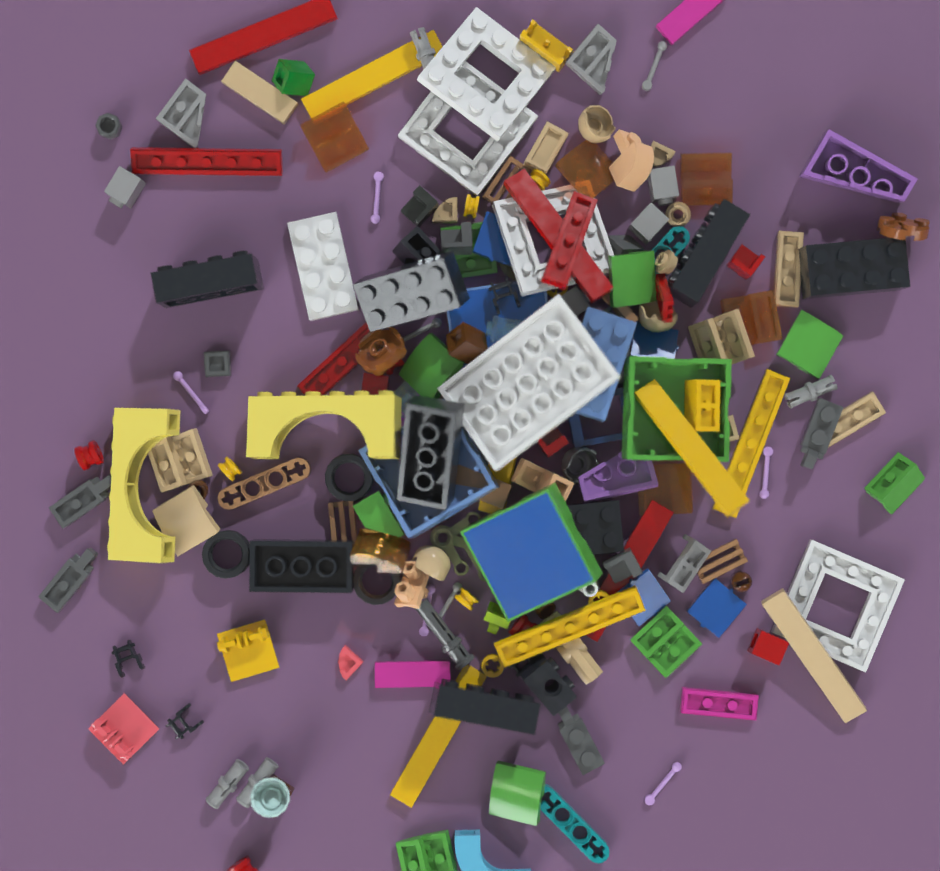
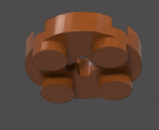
[876,212,930,241]
[355,327,407,376]

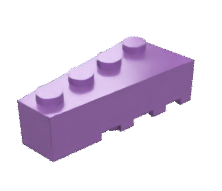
[799,129,918,203]

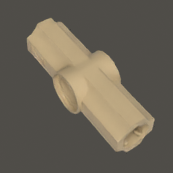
[540,611,603,685]

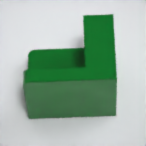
[271,59,315,96]

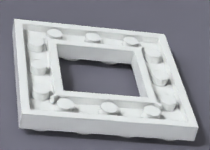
[417,7,556,141]
[398,62,538,196]
[492,181,614,296]
[771,539,905,672]

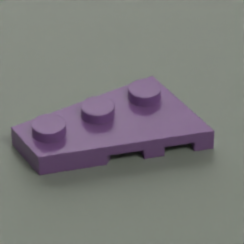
[578,451,658,504]

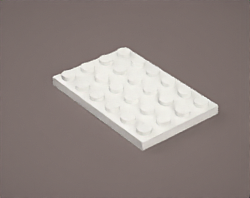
[437,294,621,471]

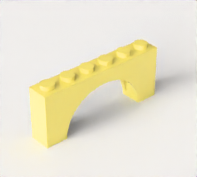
[246,391,402,459]
[107,408,180,563]

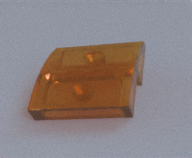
[300,101,369,173]
[555,140,615,198]
[680,152,733,206]
[720,290,783,346]
[638,463,693,516]
[350,529,411,573]

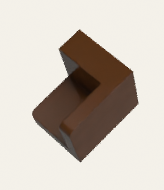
[446,322,488,364]

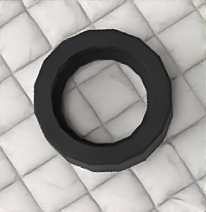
[325,454,374,501]
[202,530,250,579]
[353,556,401,605]

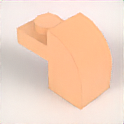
[609,129,654,192]
[510,458,574,502]

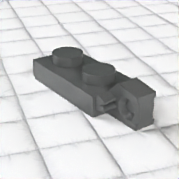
[800,398,844,469]
[49,475,111,529]
[38,547,99,613]
[558,706,605,775]

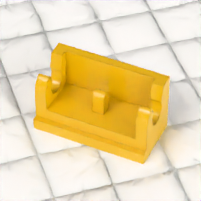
[519,19,574,72]
[684,380,720,432]

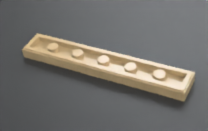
[761,588,867,723]

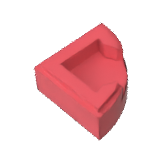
[338,644,364,681]

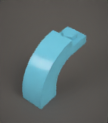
[455,829,531,871]

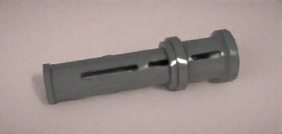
[414,598,475,671]

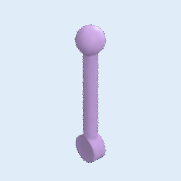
[370,172,384,224]
[173,371,209,414]
[759,447,773,499]
[419,584,436,636]
[644,762,682,805]

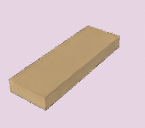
[221,61,298,125]
[773,231,804,308]
[828,392,886,448]

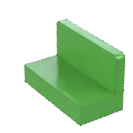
[864,452,925,514]

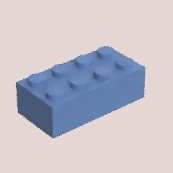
[575,307,637,422]

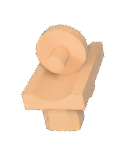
[394,561,429,609]

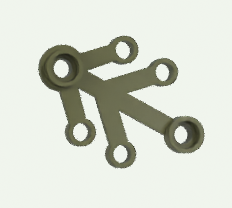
[430,511,486,582]

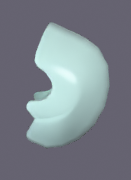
[251,777,290,818]

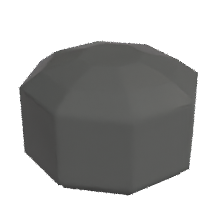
[95,113,122,140]

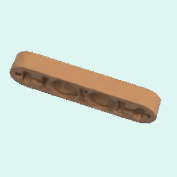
[217,458,311,510]

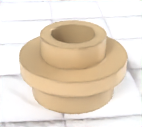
[666,202,691,227]
[655,250,678,275]

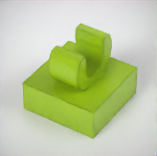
[484,601,510,635]

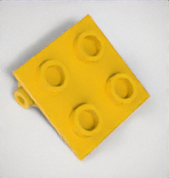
[217,619,279,682]

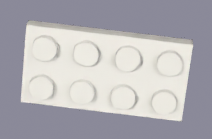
[287,212,359,321]

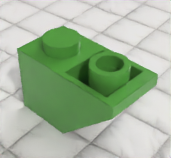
[353,490,405,537]

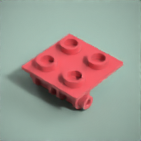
[88,693,159,765]

